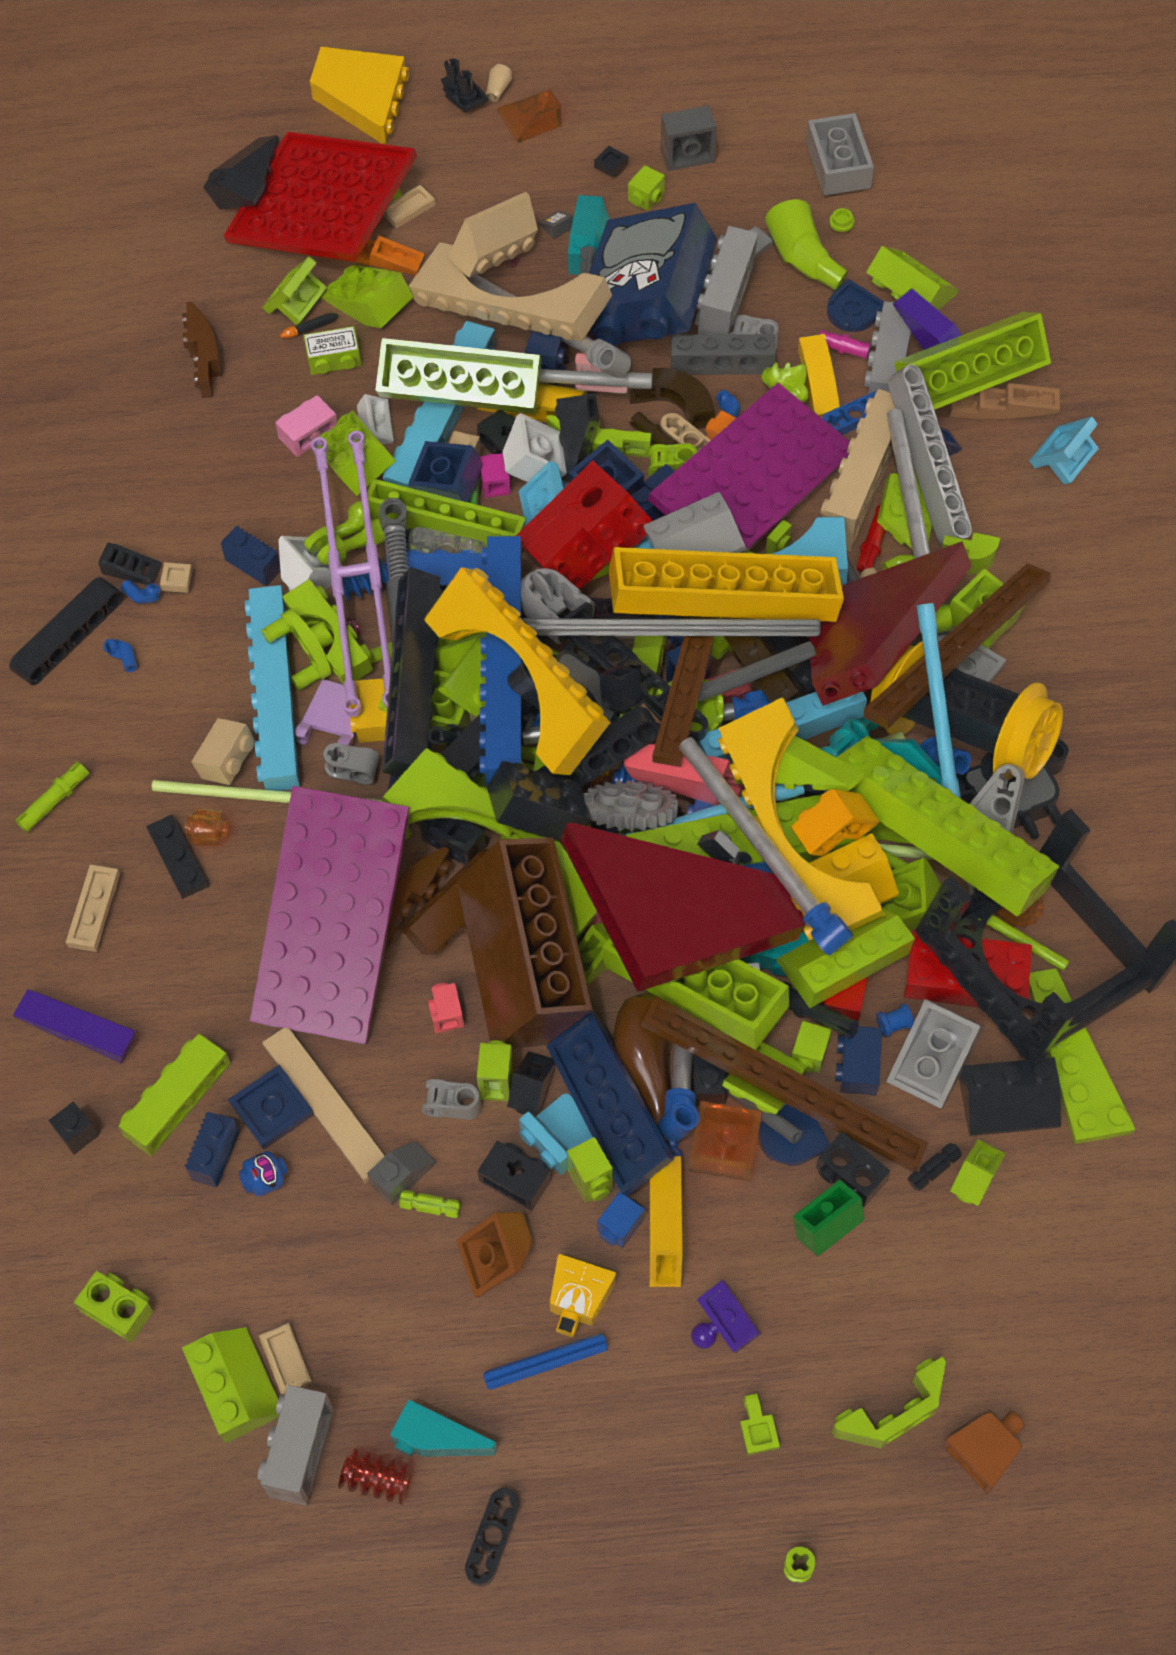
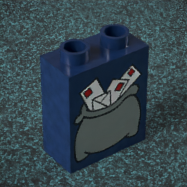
[589,203,717,346]

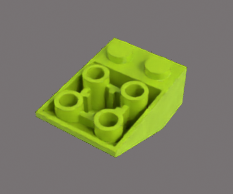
[321,265,413,328]
[317,410,396,496]

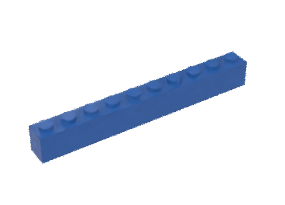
[480,536,521,785]

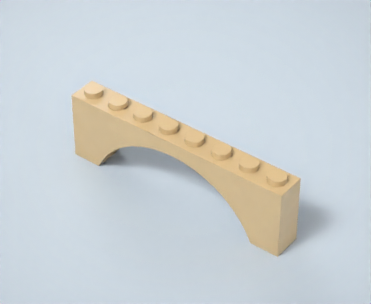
[409,242,612,342]

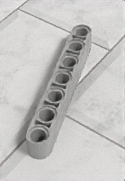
[888,364,972,545]

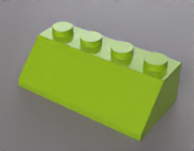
[777,908,915,1008]

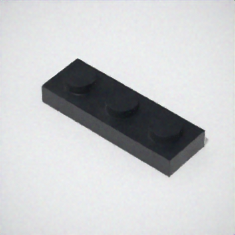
[146,814,209,899]

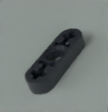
[465,1488,519,1587]

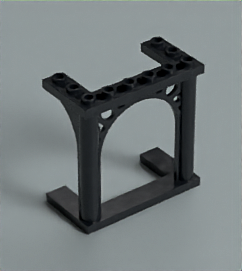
[915,809,1176,1067]

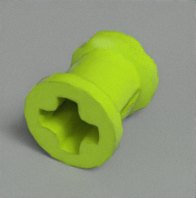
[784,1546,816,1583]

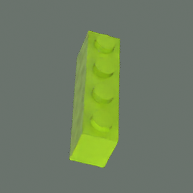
[118,1033,231,1157]

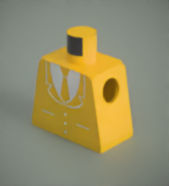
[550,1254,616,1337]

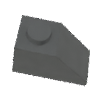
[367,1141,436,1206]

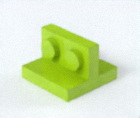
[262,256,327,325]

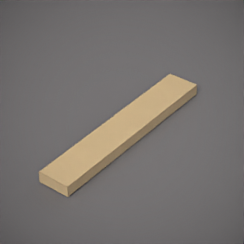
[262,1027,385,1183]

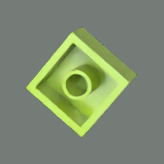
[949,568,1027,649]

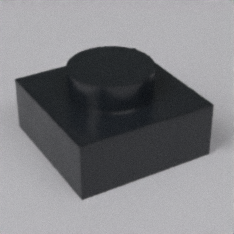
[594,146,628,178]

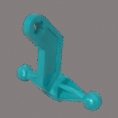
[821,717,942,785]

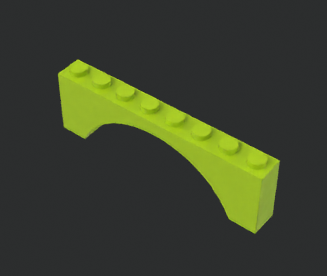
[382,748,598,940]

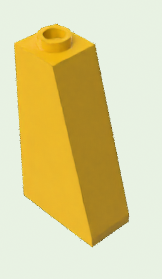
[649,1156,682,1287]

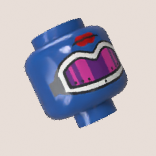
[239,1151,287,1197]

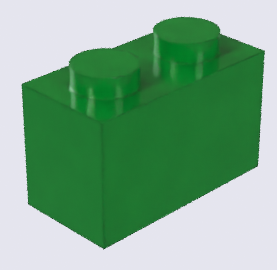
[793,1180,864,1257]

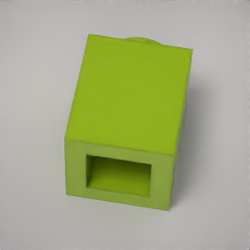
[791,1021,832,1073]

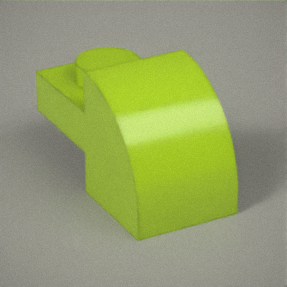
[942,532,1000,574]

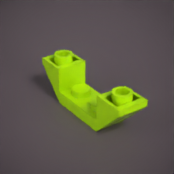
[832,1357,946,1449]

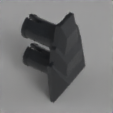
[441,58,489,112]

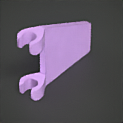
[295,680,354,755]

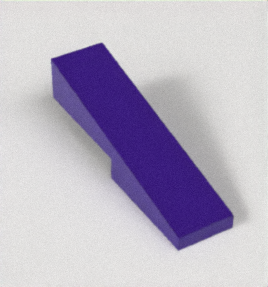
[13,989,135,1064]

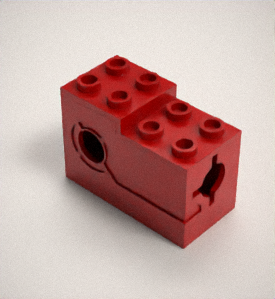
[516,460,652,590]

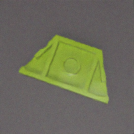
[877,473,932,550]

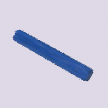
[483,1333,608,1390]

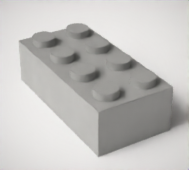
[695,226,758,335]

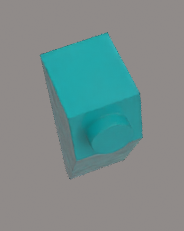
[390,1399,498,1457]

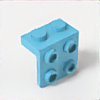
[519,1094,593,1175]

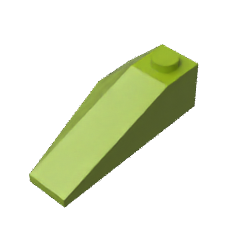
[734,736,865,791]

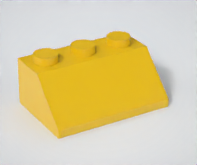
[809,833,899,904]

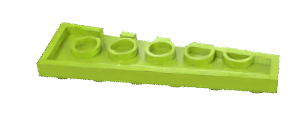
[1029,968,1135,1144]

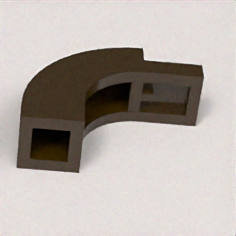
[628,368,715,429]

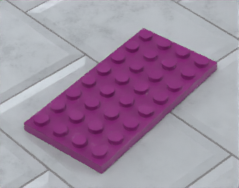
[647,383,850,553]
[250,786,411,1044]

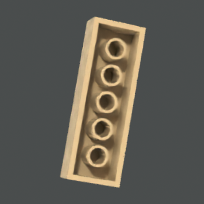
[820,389,895,551]

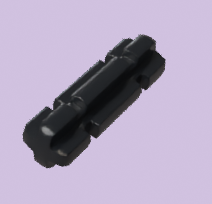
[908,1143,962,1191]

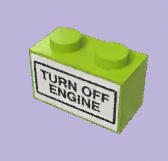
[303,326,361,375]

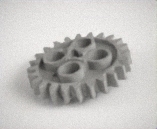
[584,780,678,831]

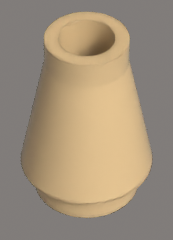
[486,64,512,102]

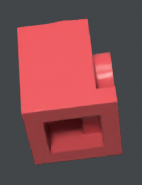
[428,983,464,1033]

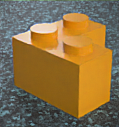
[791,789,880,856]

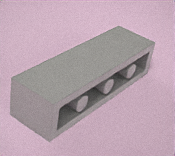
[864,301,910,394]

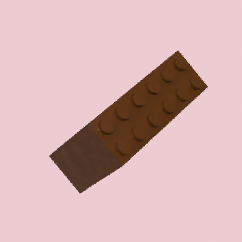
[457,837,592,1048]

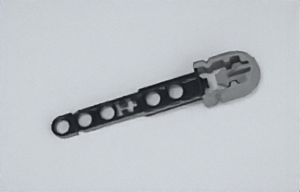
[521,568,708,741]

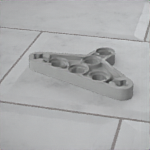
[967,764,1025,895]

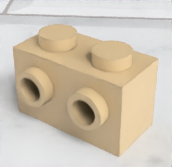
[191,718,255,785]

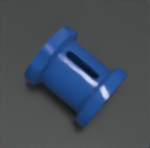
[876,1003,914,1038]

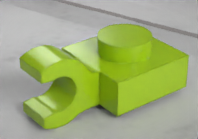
[740,1393,780,1456]

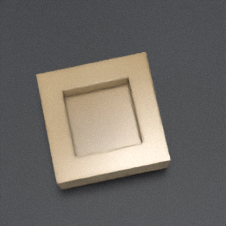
[160,562,193,593]

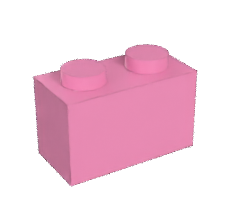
[275,395,337,457]

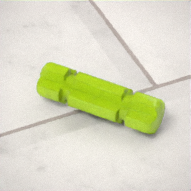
[399,1190,461,1218]

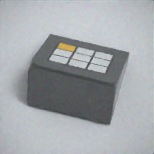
[539,210,573,239]

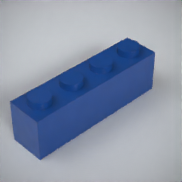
[406,550,487,593]

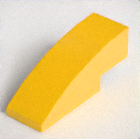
[798,334,840,417]

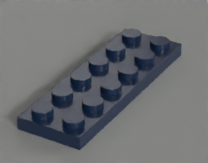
[546,1011,674,1196]

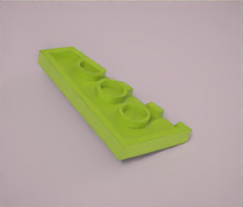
[437,632,486,717]

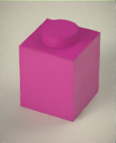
[479,453,510,498]

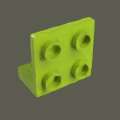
[722,1042,807,1114]

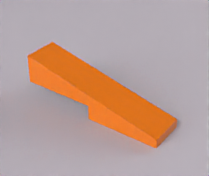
[356,236,425,276]

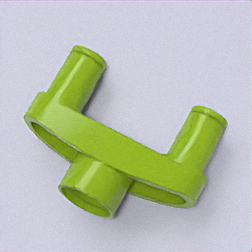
[260,609,333,691]

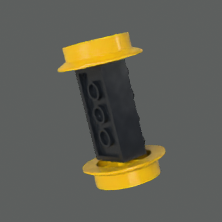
[871,641,1063,780]

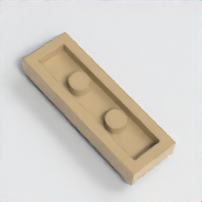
[66,865,120,952]

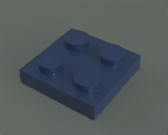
[228,1065,314,1149]

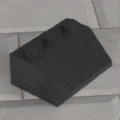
[959,1057,1061,1136]

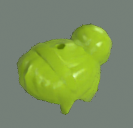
[761,362,809,403]

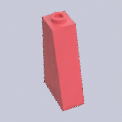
[624,744,744,806]

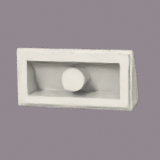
[357,394,394,444]

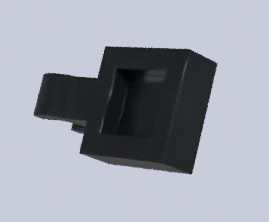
[697,830,752,865]

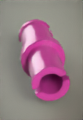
[819,329,871,359]

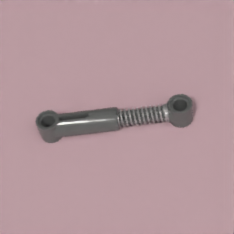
[379,498,409,648]

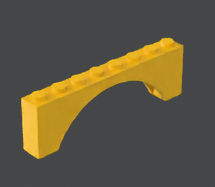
[424,567,610,775]
[718,697,885,941]

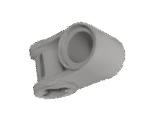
[730,315,779,351]
[323,743,380,785]
[421,1079,482,1120]

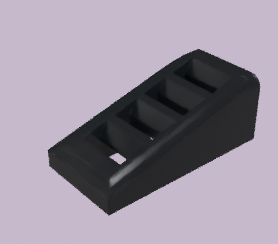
[98,542,162,585]

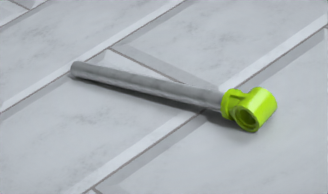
[886,409,952,633]

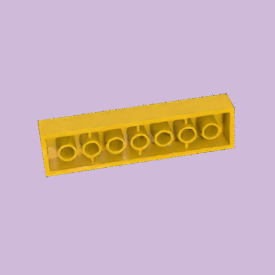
[609,547,844,622]

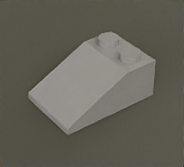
[886,999,985,1109]

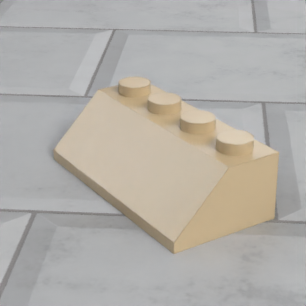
[447,192,538,278]

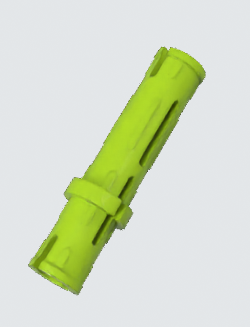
[15,761,90,833]

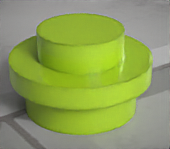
[829,208,854,232]

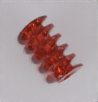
[338,1448,411,1505]

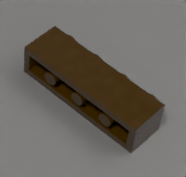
[722,617,808,703]

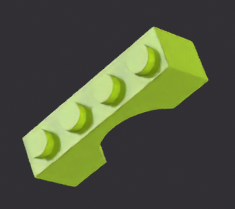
[282,579,373,685]

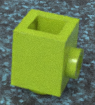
[628,165,665,211]

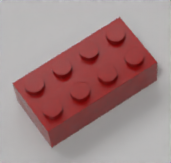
[903,929,1032,1012]

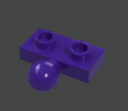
[691,1280,761,1353]

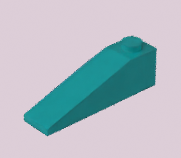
[568,195,609,275]

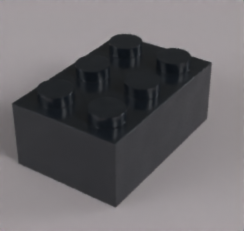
[486,760,591,842]

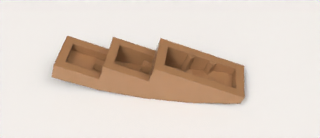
[949,383,1060,419]

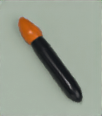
[280,313,338,339]

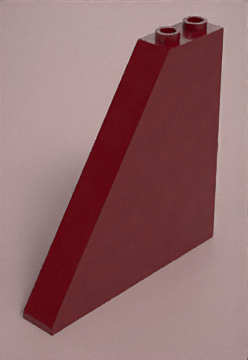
[808,541,972,706]
[561,823,806,992]

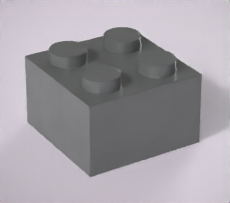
[661,105,717,171]

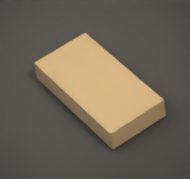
[383,185,436,229]
[259,1323,313,1394]

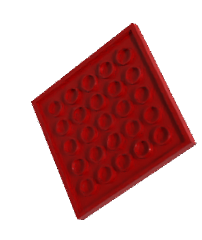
[223,132,417,262]

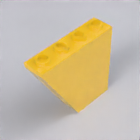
[310,47,409,144]

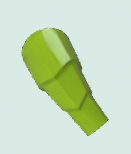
[765,199,848,291]

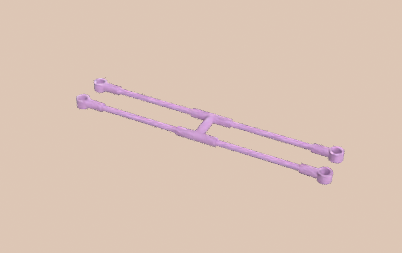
[311,431,391,717]

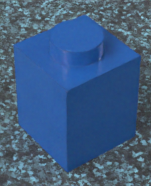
[597,1192,645,1248]

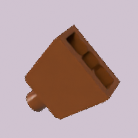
[943,1411,1025,1494]

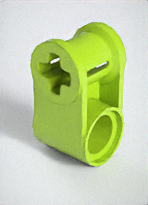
[648,443,697,476]

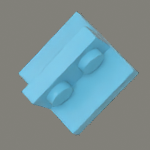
[1029,416,1099,485]
[519,461,567,525]

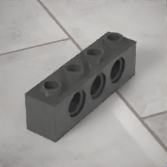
[671,334,776,375]

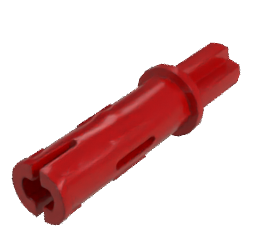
[856,504,886,572]

